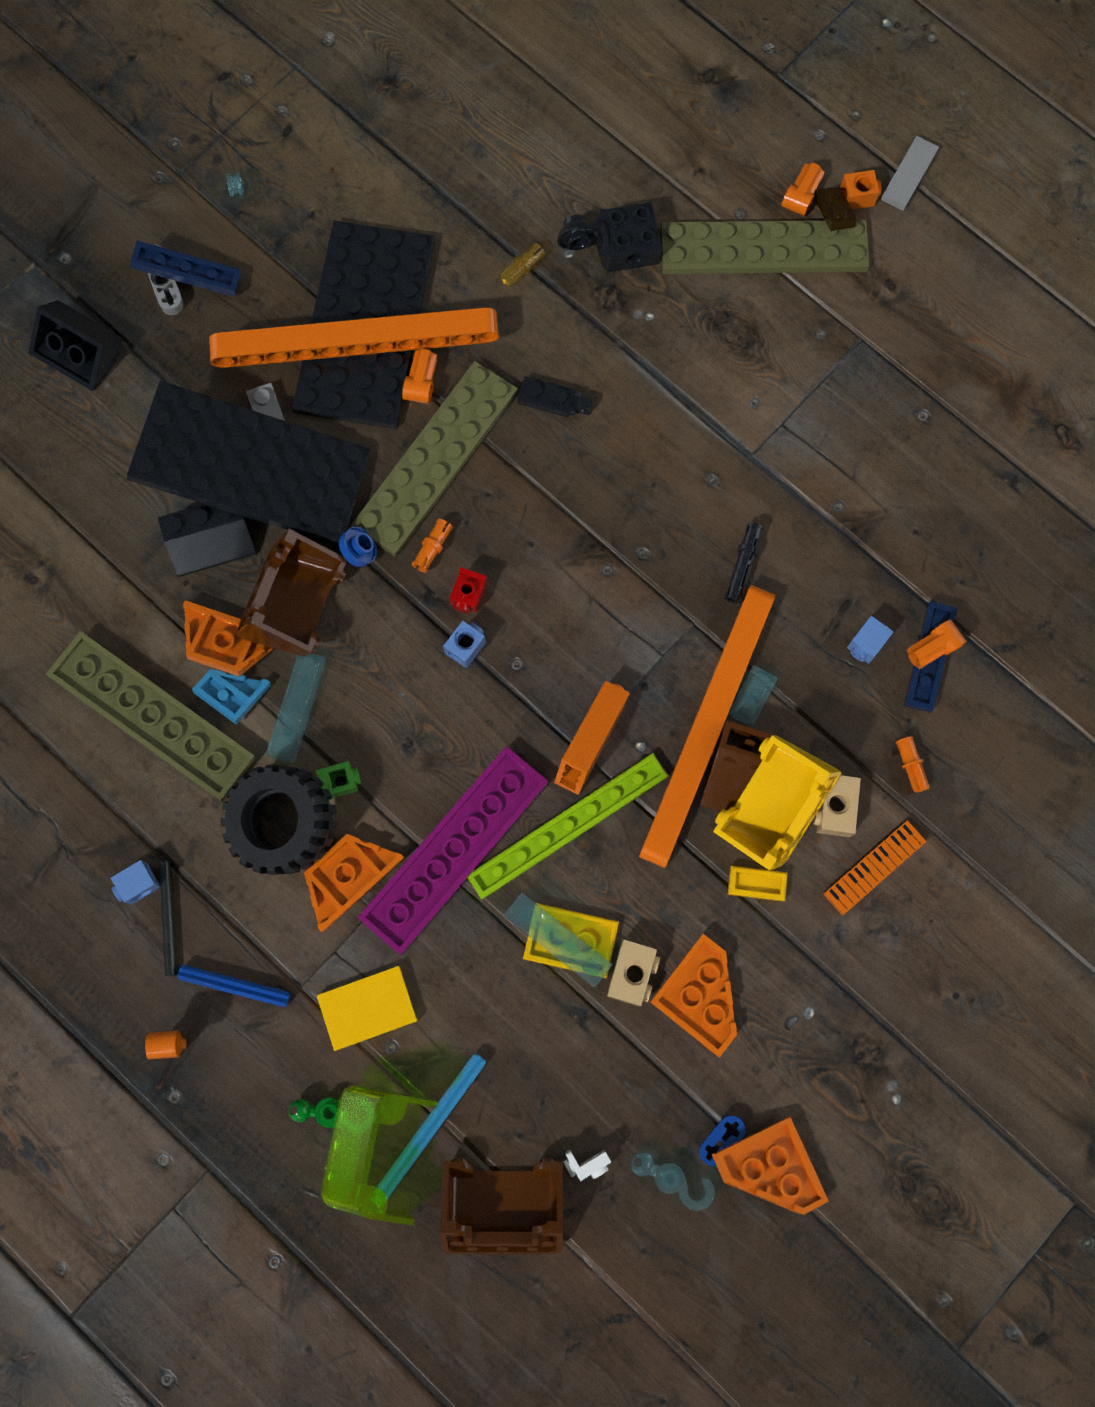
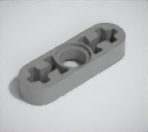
[148,244,184,315]

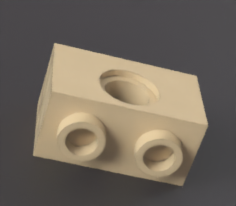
[813,775,861,837]
[606,940,660,1007]

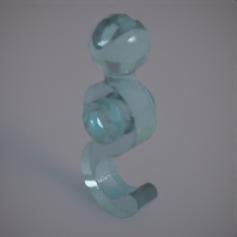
[631,1152,715,1211]

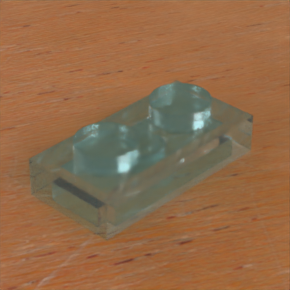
[728,665,778,727]

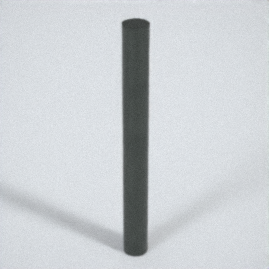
[159,861,177,977]

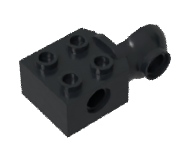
[557,202,662,272]

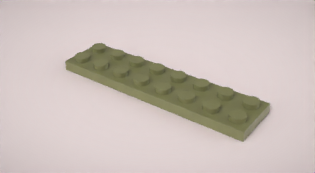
[661,220,869,274]
[351,361,518,557]
[45,631,257,802]

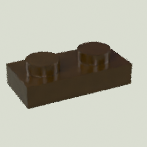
[814,187,857,231]

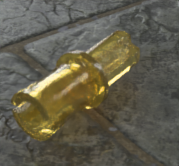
[500,243,545,287]

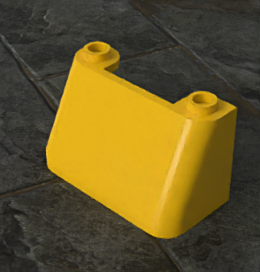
[713,735,841,871]

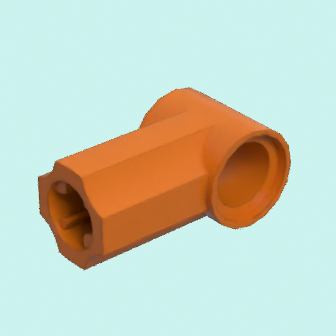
[781,162,825,217]
[402,349,438,404]
[906,619,967,669]
[145,1030,187,1059]

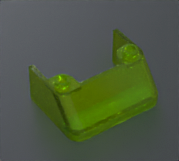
[321,1085,437,1226]

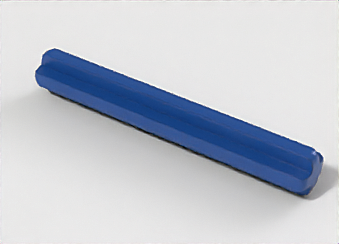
[178,965,290,1007]

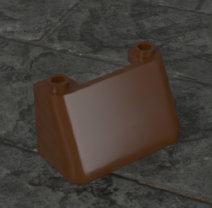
[235,529,347,657]
[440,1158,563,1255]

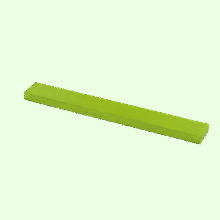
[468,753,669,900]

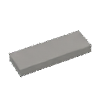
[881,136,939,211]

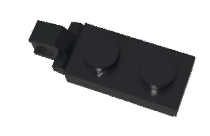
[517,376,592,417]

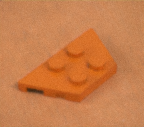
[183,600,274,676]
[304,834,405,933]

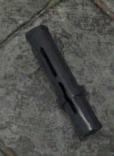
[724,522,764,604]

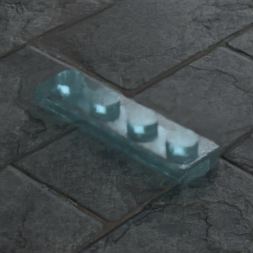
[266,654,326,764]
[504,892,612,988]

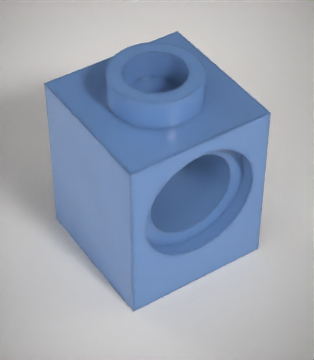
[847,616,893,664]
[443,621,486,669]
[111,860,160,905]

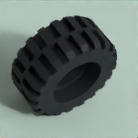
[221,764,337,875]

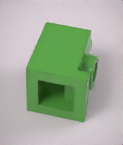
[316,761,361,801]

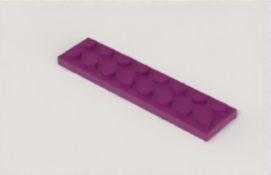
[357,746,549,956]

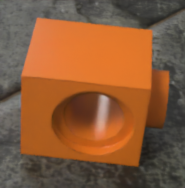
[840,170,882,210]

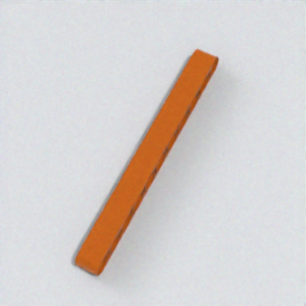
[209,308,499,368]
[639,585,776,868]

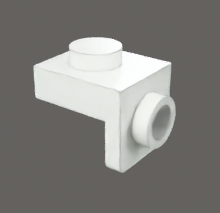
[563,1150,611,1181]

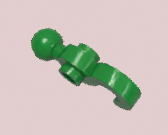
[288,1097,377,1133]

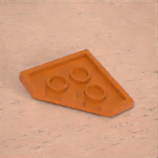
[650,934,737,1058]
[712,1117,829,1215]

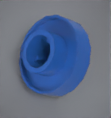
[339,527,377,567]

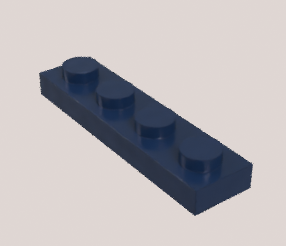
[130,240,241,297]
[904,601,957,713]

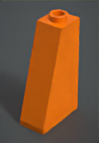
[554,681,630,795]

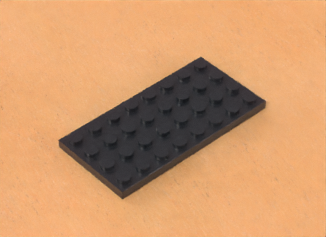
[292,220,435,429]
[127,380,370,546]

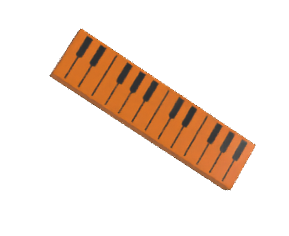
[823,820,927,915]

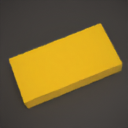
[727,866,788,902]

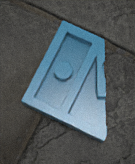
[192,669,271,725]

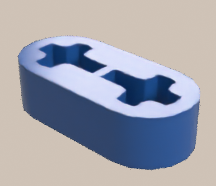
[698,1115,745,1166]

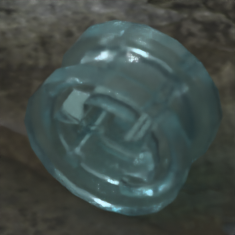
[226,171,244,197]

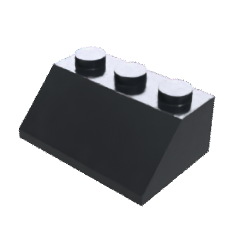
[28,300,122,391]
[157,504,257,577]

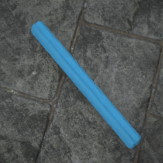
[370,1053,486,1207]

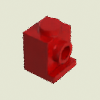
[449,567,487,614]

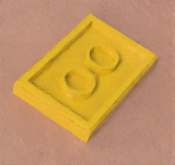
[523,903,619,979]
[317,966,418,1051]

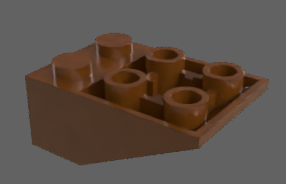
[700,721,781,812]

